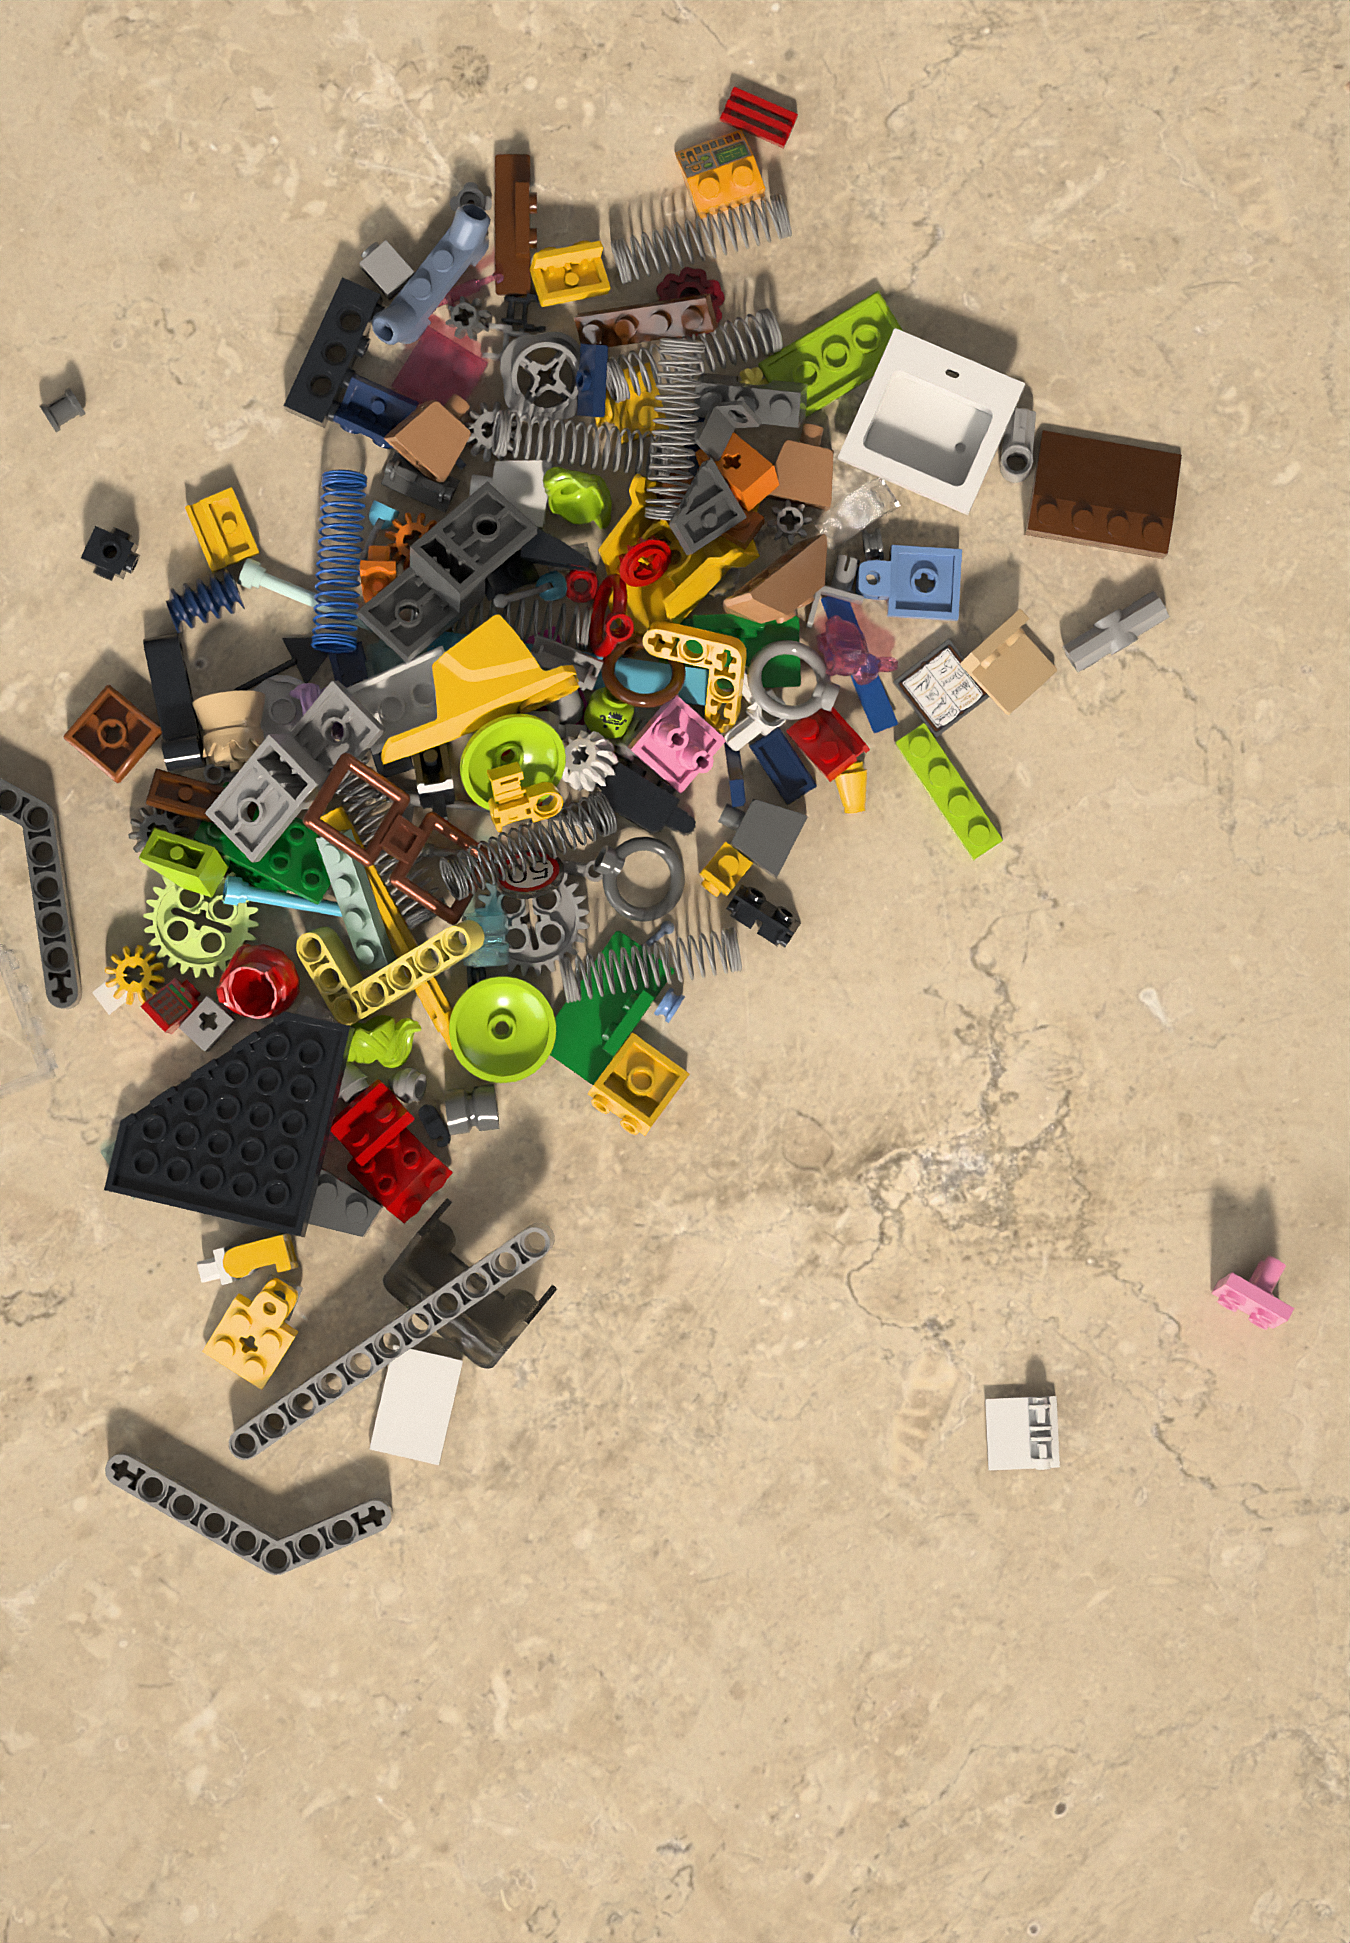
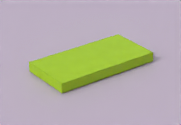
[758,291,903,419]

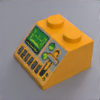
[675,130,765,219]

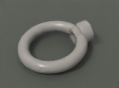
[747,640,840,720]

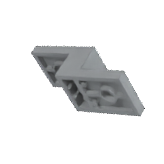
[205,680,386,862]

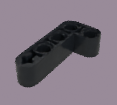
[143,632,207,773]

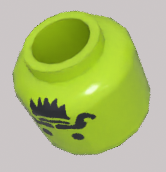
[584,687,635,739]

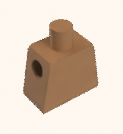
[383,394,471,483]
[765,424,834,512]

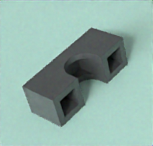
[694,373,808,428]

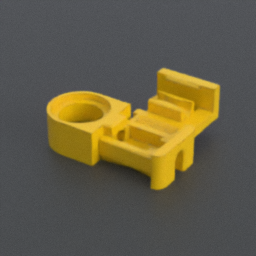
[487,762,563,833]

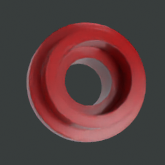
[565,570,599,603]

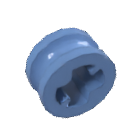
[654,987,685,1023]

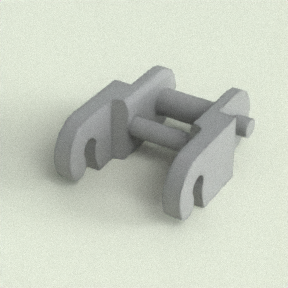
[481,323,530,361]

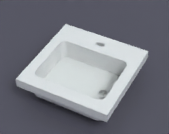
[838,328,1025,515]

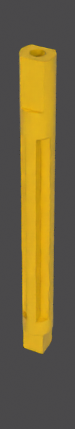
[320,805,453,1050]

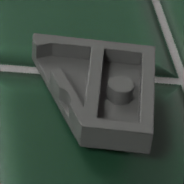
[669,458,747,555]

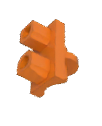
[360,545,397,603]

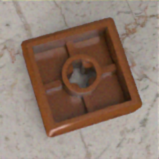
[63,685,162,783]

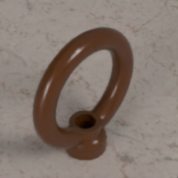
[601,626,686,708]

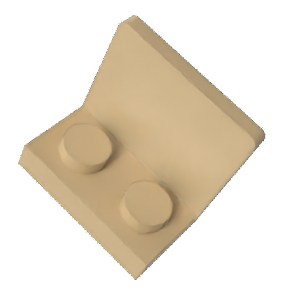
[960,608,1057,715]

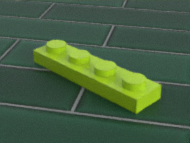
[894,723,1003,861]

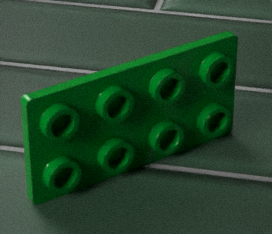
[658,614,801,689]
[193,782,331,905]
[550,931,674,1085]

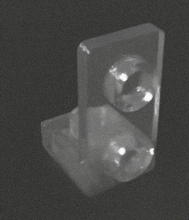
[814,477,901,550]

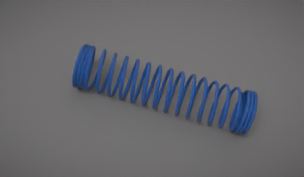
[311,469,367,653]

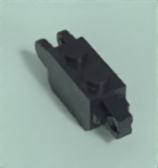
[412,743,456,821]
[596,761,696,836]

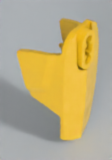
[381,614,579,765]

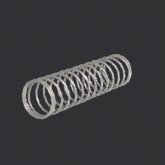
[411,598,593,651]

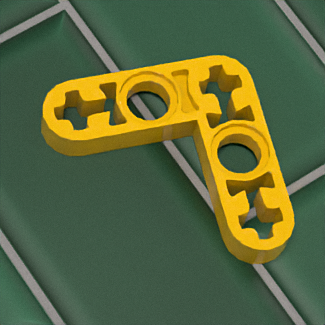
[643,621,747,733]

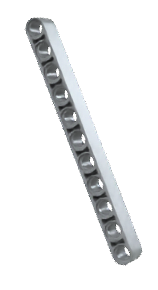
[229,1223,555,1460]

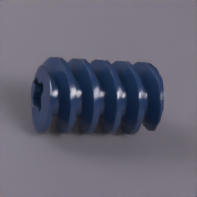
[166,568,245,633]

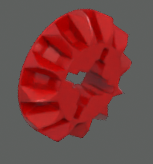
[616,535,671,587]

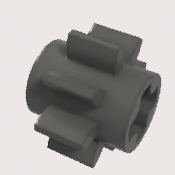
[446,296,492,341]

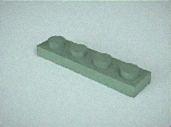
[316,829,396,971]

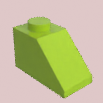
[139,828,228,898]

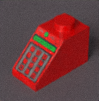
[140,978,201,1034]

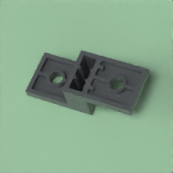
[358,481,537,664]

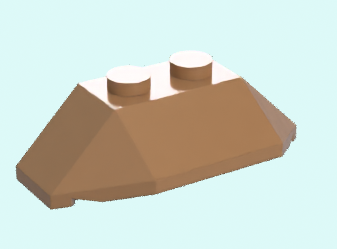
[723,533,828,624]

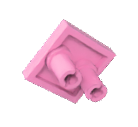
[627,695,725,794]
[1212,1256,1294,1330]

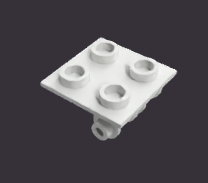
[985,1396,1060,1470]

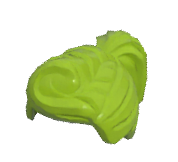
[542,467,612,529]
[347,1015,421,1068]

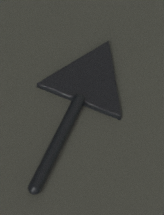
[234,638,328,691]

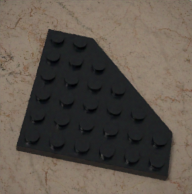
[104,1011,355,1237]

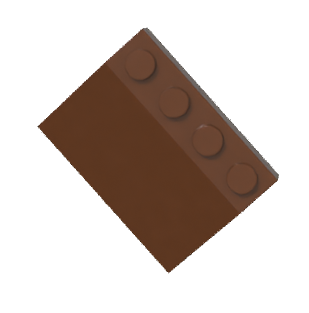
[1024,430,1182,559]

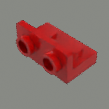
[331,1079,415,1166]

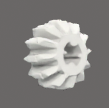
[561,730,619,792]

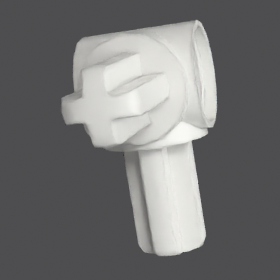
[724,666,786,751]

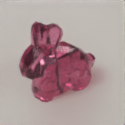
[816,615,898,685]

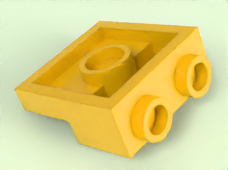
[588,1032,690,1136]

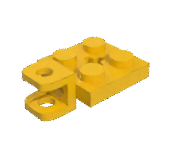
[202,1278,299,1390]

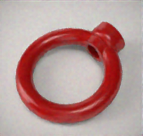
[589,573,634,657]

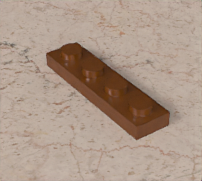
[574,293,718,347]

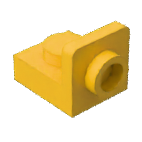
[699,841,753,897]

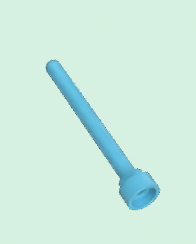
[222,875,342,917]

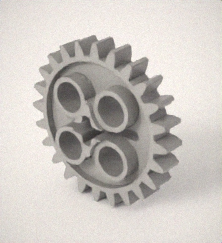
[474,872,590,976]

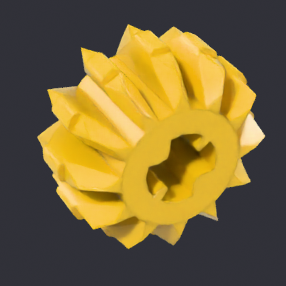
[104,945,165,1005]

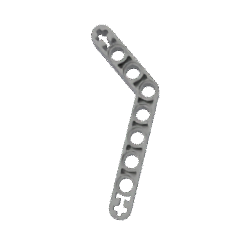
[105,1452,393,1575]

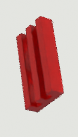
[719,86,798,149]

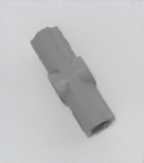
[1062,591,1170,672]

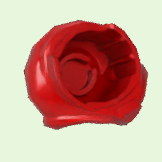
[216,943,300,1019]

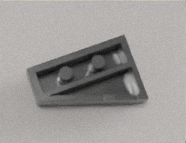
[308,1167,384,1237]

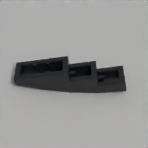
[481,523,597,573]

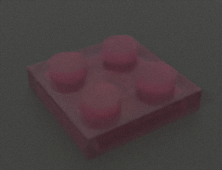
[391,326,489,406]

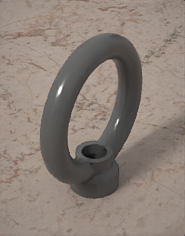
[594,837,685,922]

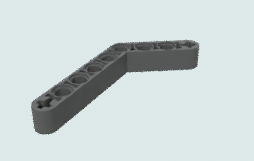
[0,778,82,1009]

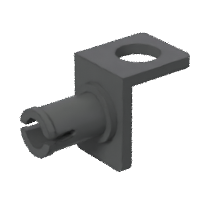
[680,401,762,461]

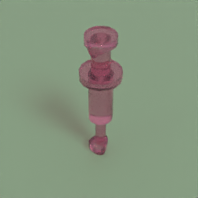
[432,271,504,314]

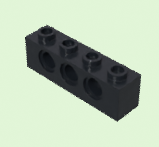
[283,277,386,428]

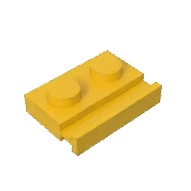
[606,362,669,445]
[185,487,260,573]

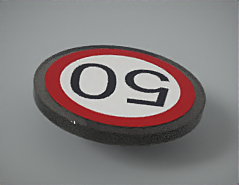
[494,850,565,899]

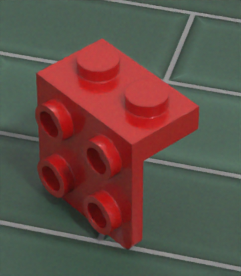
[347,1128,453,1224]

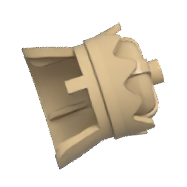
[192,690,265,772]

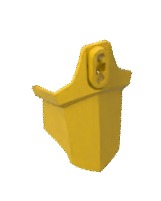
[598,473,760,639]

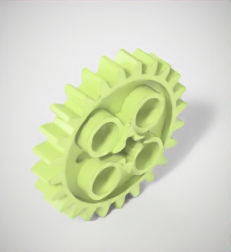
[143,872,260,978]

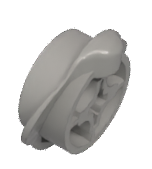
[500,332,580,423]

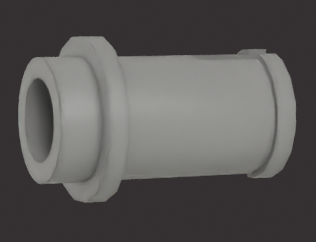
[614,715,648,763]

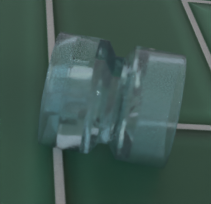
[462,912,510,967]

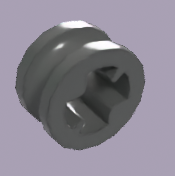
[862,528,884,561]

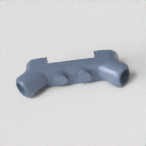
[372,204,491,345]

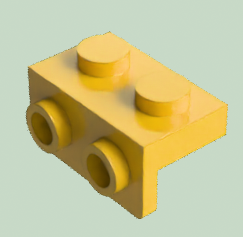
[530,240,611,307]

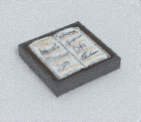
[892,639,990,739]

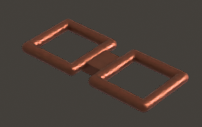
[303,753,495,925]

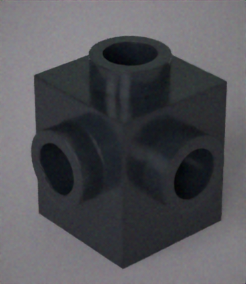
[81,526,140,581]

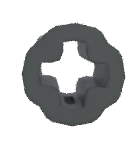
[39,388,86,433]

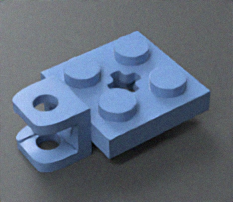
[855,545,962,621]

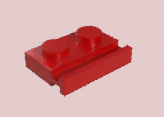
[786,707,870,782]

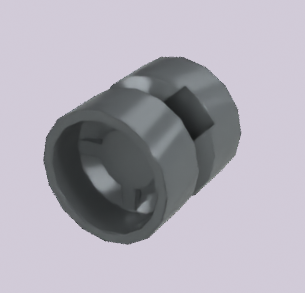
[444,1084,500,1135]

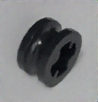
[467,961,486,988]

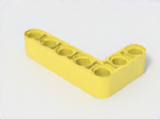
[296,920,485,1025]

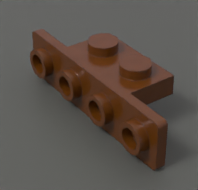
[495,154,537,296]

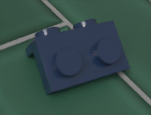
[333,373,419,449]

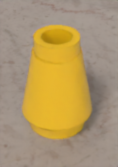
[834,760,867,813]

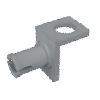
[806,555,864,628]

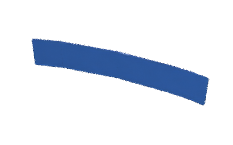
[821,596,898,733]

